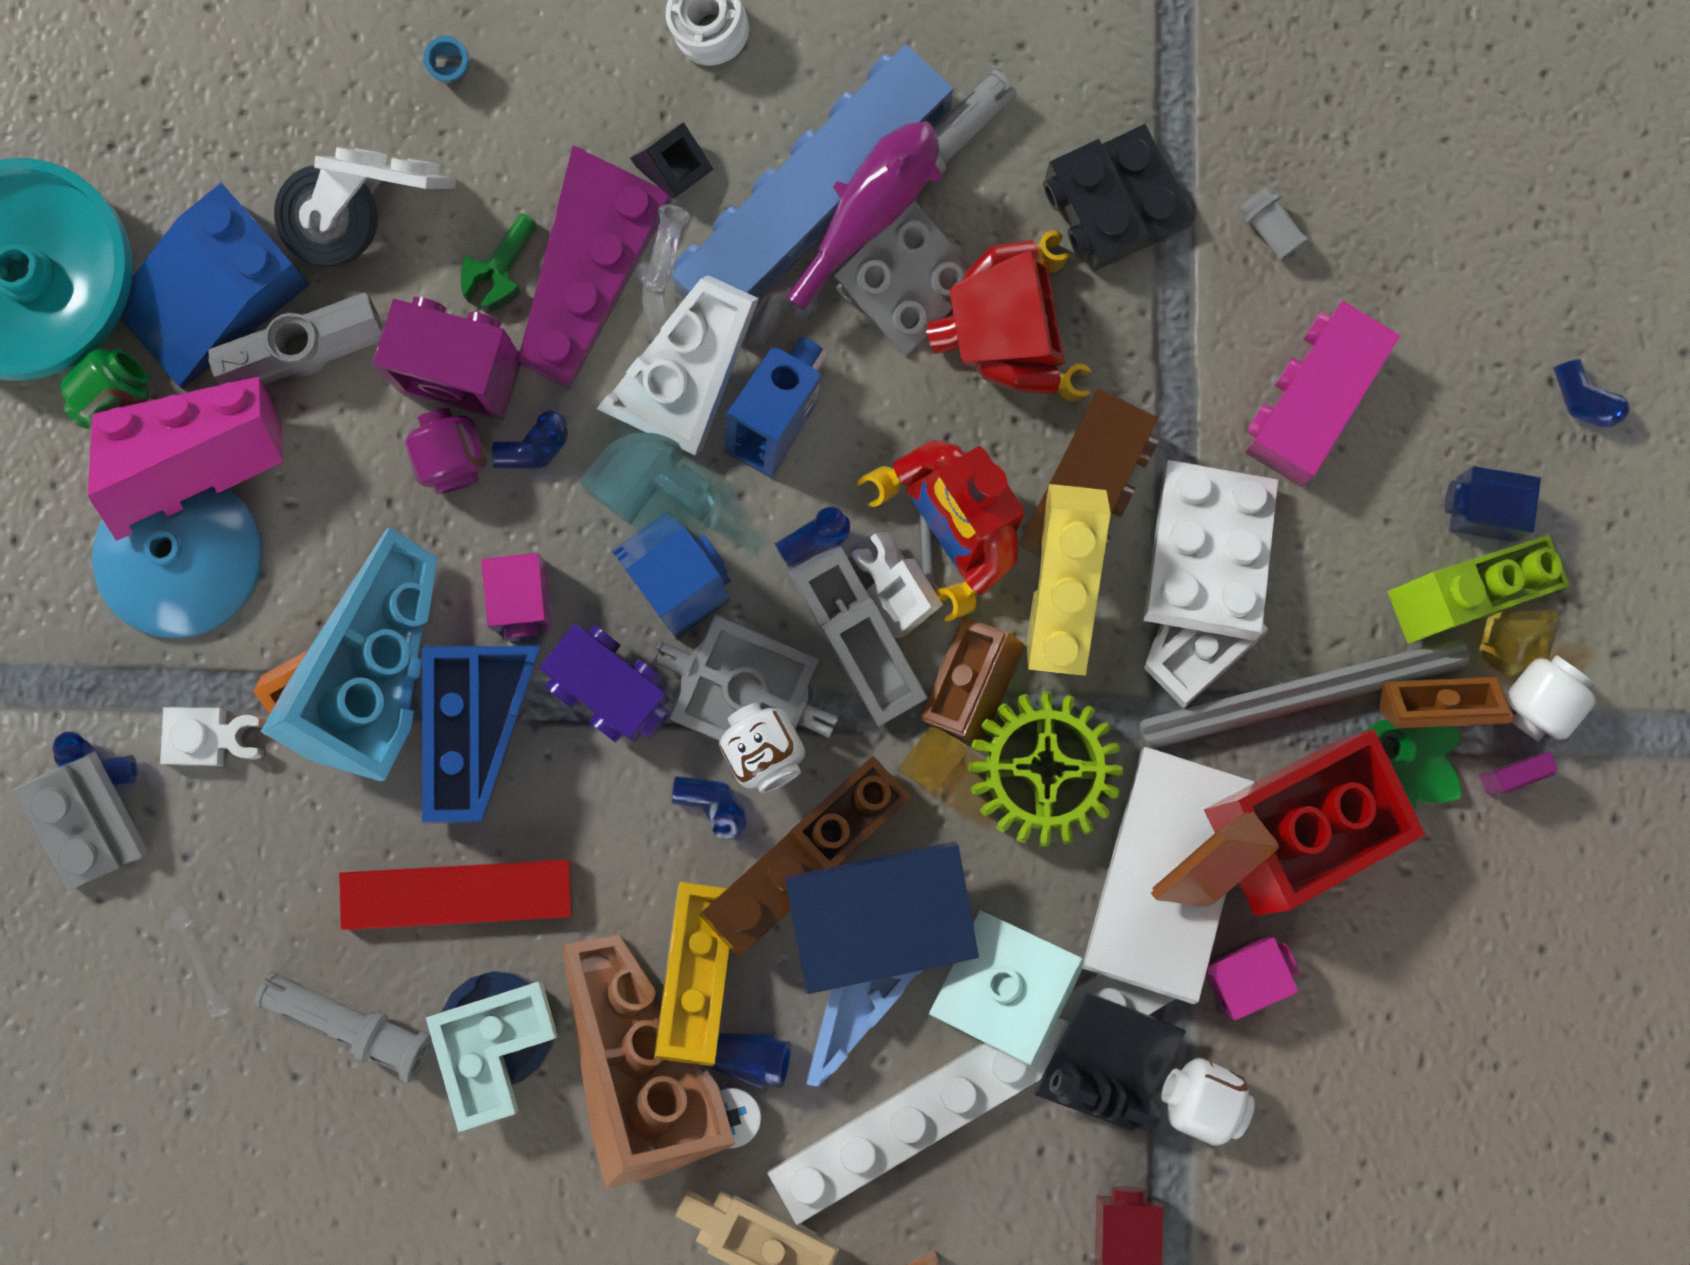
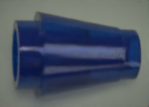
[702,1033,791,1091]

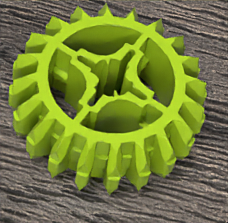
[967,691,1123,847]

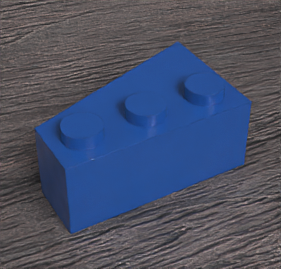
[612,512,731,640]
[422,646,540,824]

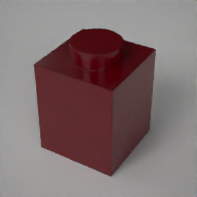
[1095,1186,1163,1265]

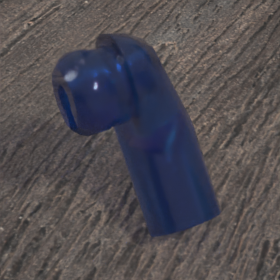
[1553,359,1630,428]
[492,411,568,469]
[774,506,851,568]
[52,731,138,785]
[672,776,747,840]

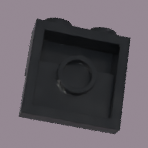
[1043,124,1195,272]

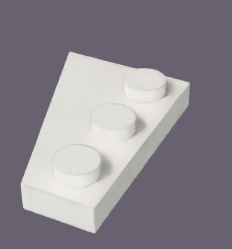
[596,275,759,455]

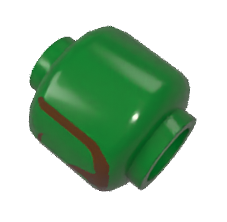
[60,349,149,429]

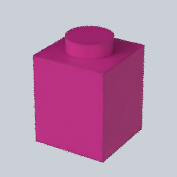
[481,553,553,641]
[1206,936,1299,1020]

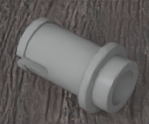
[1241,187,1308,261]

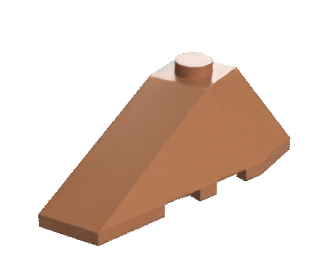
[562,934,735,1189]

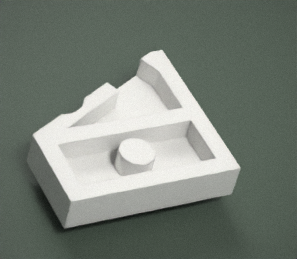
[1144,624,1268,709]

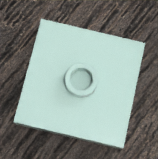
[929,910,1084,1068]

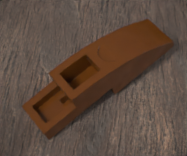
[700,756,912,958]

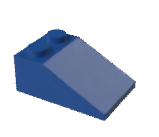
[121,182,310,389]

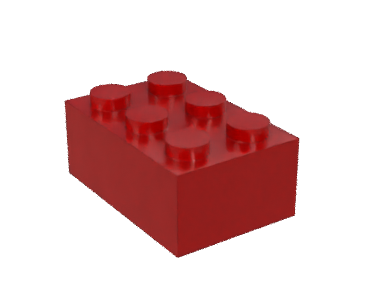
[1203,729,1426,916]

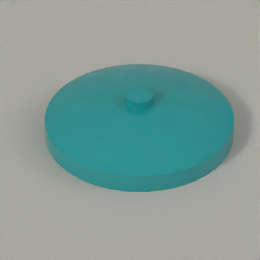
[0,158,133,381]

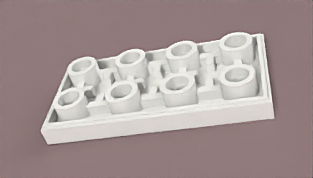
[1082,747,1254,1004]

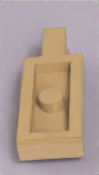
[675,1189,839,1265]

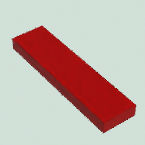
[339,860,573,930]

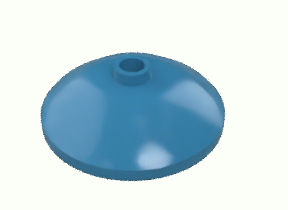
[92,486,263,639]

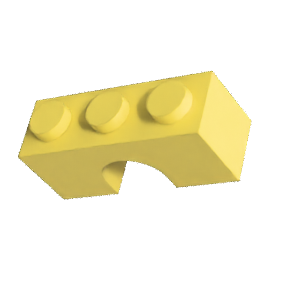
[1027,484,1111,676]

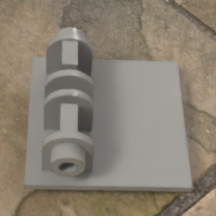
[833,201,971,357]

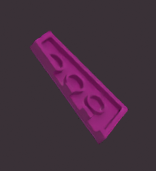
[518,145,672,389]

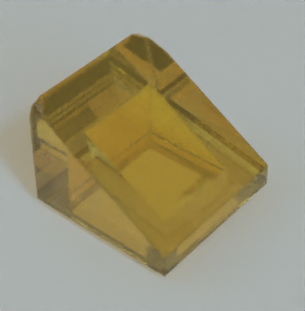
[1479,610,1560,678]
[899,727,967,794]

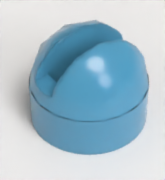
[424,36,470,83]

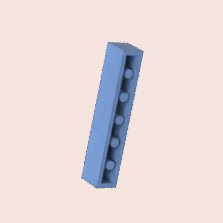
[671,44,953,299]

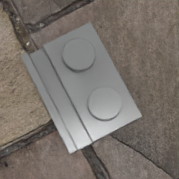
[12,751,148,892]

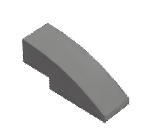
[787,544,927,727]

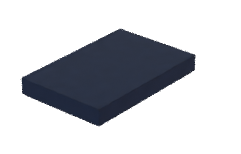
[784,841,979,994]

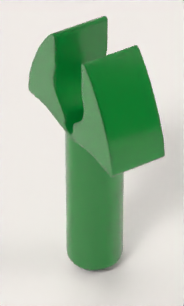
[461,213,537,312]

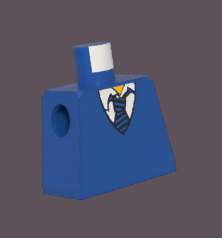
[724,338,827,479]

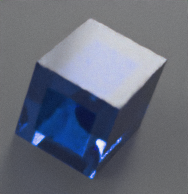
[1444,466,1541,542]

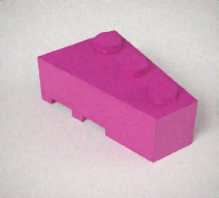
[88,377,283,541]

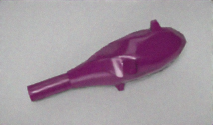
[786,122,943,311]

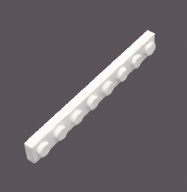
[767,973,1176,1225]

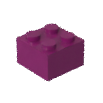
[372,297,521,421]

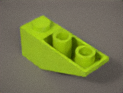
[1387,534,1570,644]

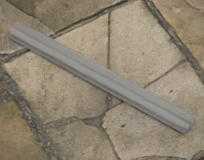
[1139,638,1470,749]

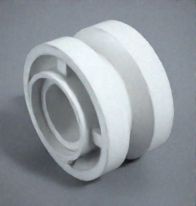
[666,0,749,66]

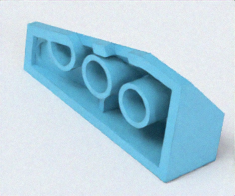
[260,527,438,781]

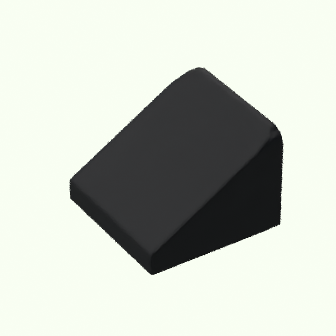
[629,122,714,199]

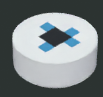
[720,1087,761,1148]

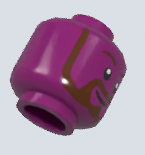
[404,408,487,495]

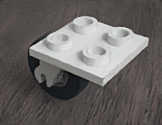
[274,147,457,266]

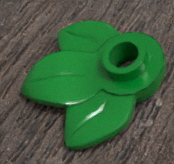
[1364,719,1462,812]

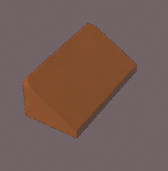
[918,617,1024,743]
[1379,677,1513,728]
[1151,812,1279,906]

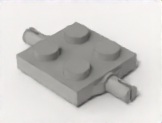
[652,615,839,741]

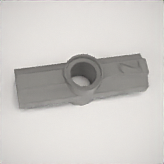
[208,292,384,385]

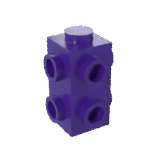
[539,623,670,743]

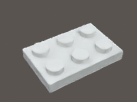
[1143,460,1278,641]

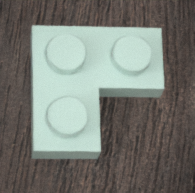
[426,981,558,1132]

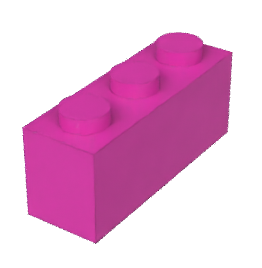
[1245,300,1401,487]

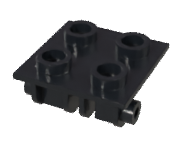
[1034,991,1186,1131]

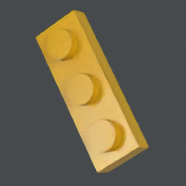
[654,882,729,1066]

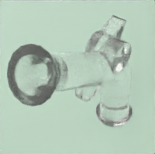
[633,204,691,344]

